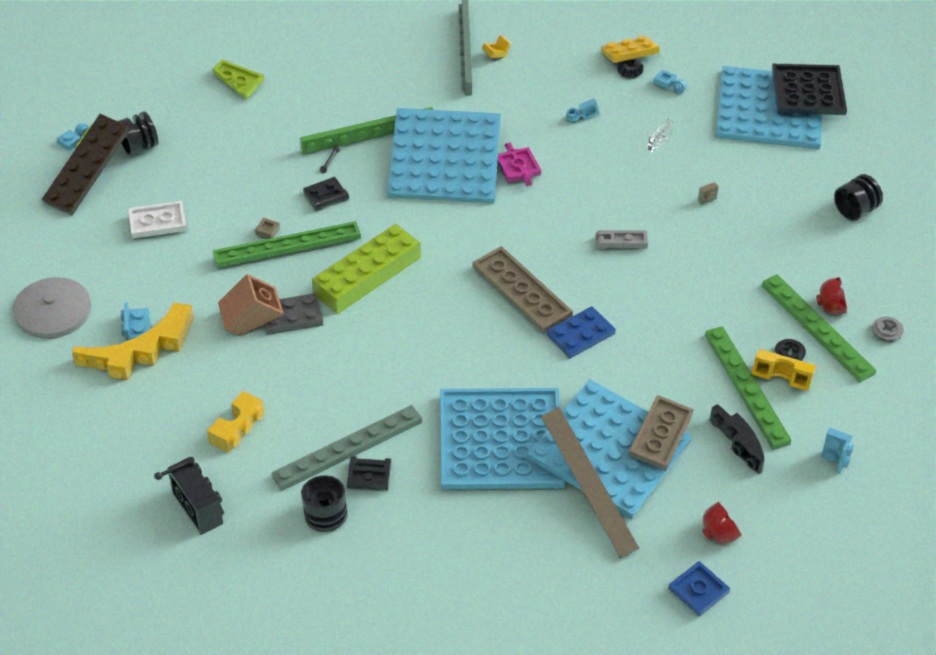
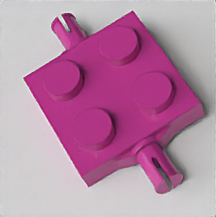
[497,142,541,187]

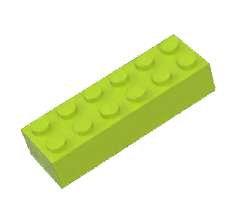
[312,223,421,314]

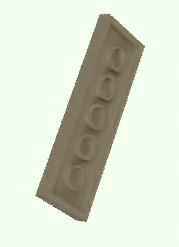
[472,246,573,333]

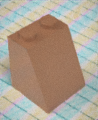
[218,274,284,336]

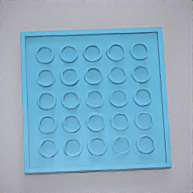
[716,66,822,149]
[388,108,501,203]
[527,379,692,520]
[440,388,565,489]

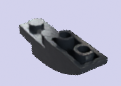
[709,404,765,474]

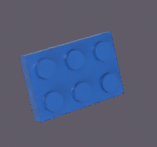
[547,306,616,359]

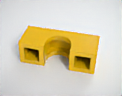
[751,349,817,391]
[207,391,264,453]

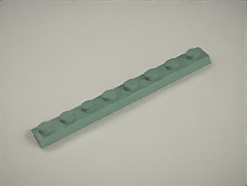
[458,0,472,96]
[271,405,422,491]

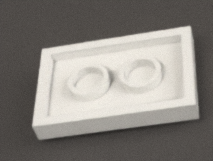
[128,201,187,239]

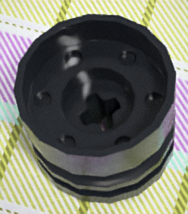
[118,111,159,156]
[834,174,883,221]
[301,475,348,532]

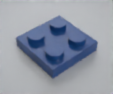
[668,561,730,617]

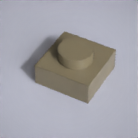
[698,182,719,205]
[255,218,280,239]

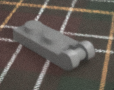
[595,230,648,251]

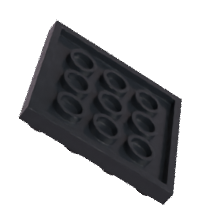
[771,63,847,115]

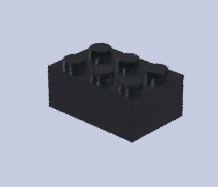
[167,458,224,535]

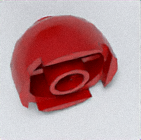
[816,277,848,315]
[702,502,742,545]

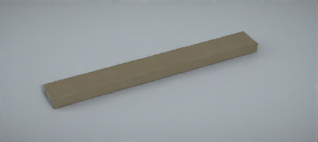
[541,407,639,559]

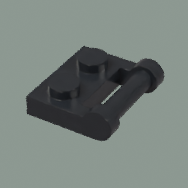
[303,177,349,211]
[347,456,392,490]

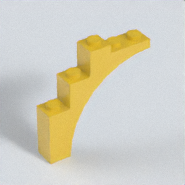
[72,302,194,380]

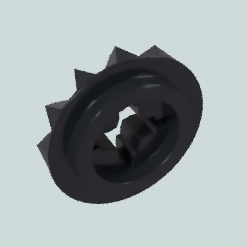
[617,58,644,78]
[775,339,806,361]

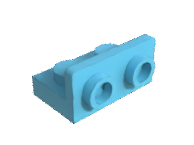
[121,303,150,341]
[821,427,854,474]

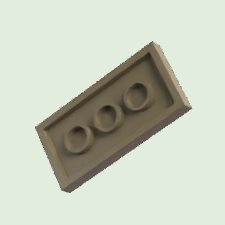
[628,395,694,471]

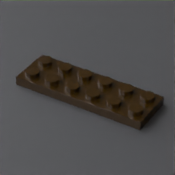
[42,114,130,216]

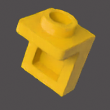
[482,35,511,59]

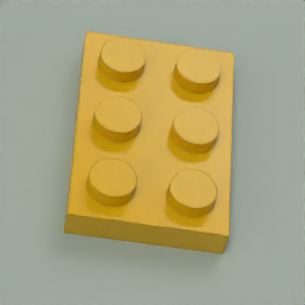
[601,36,660,63]

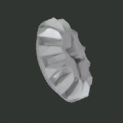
[872,317,904,342]

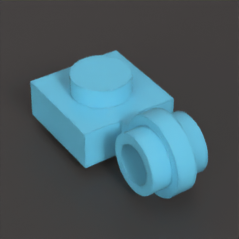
[653,70,686,93]
[566,98,599,122]
[56,123,89,151]

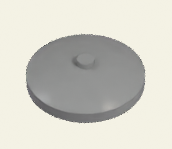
[13,277,91,339]

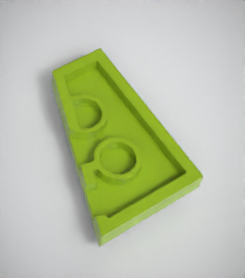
[213,59,265,100]

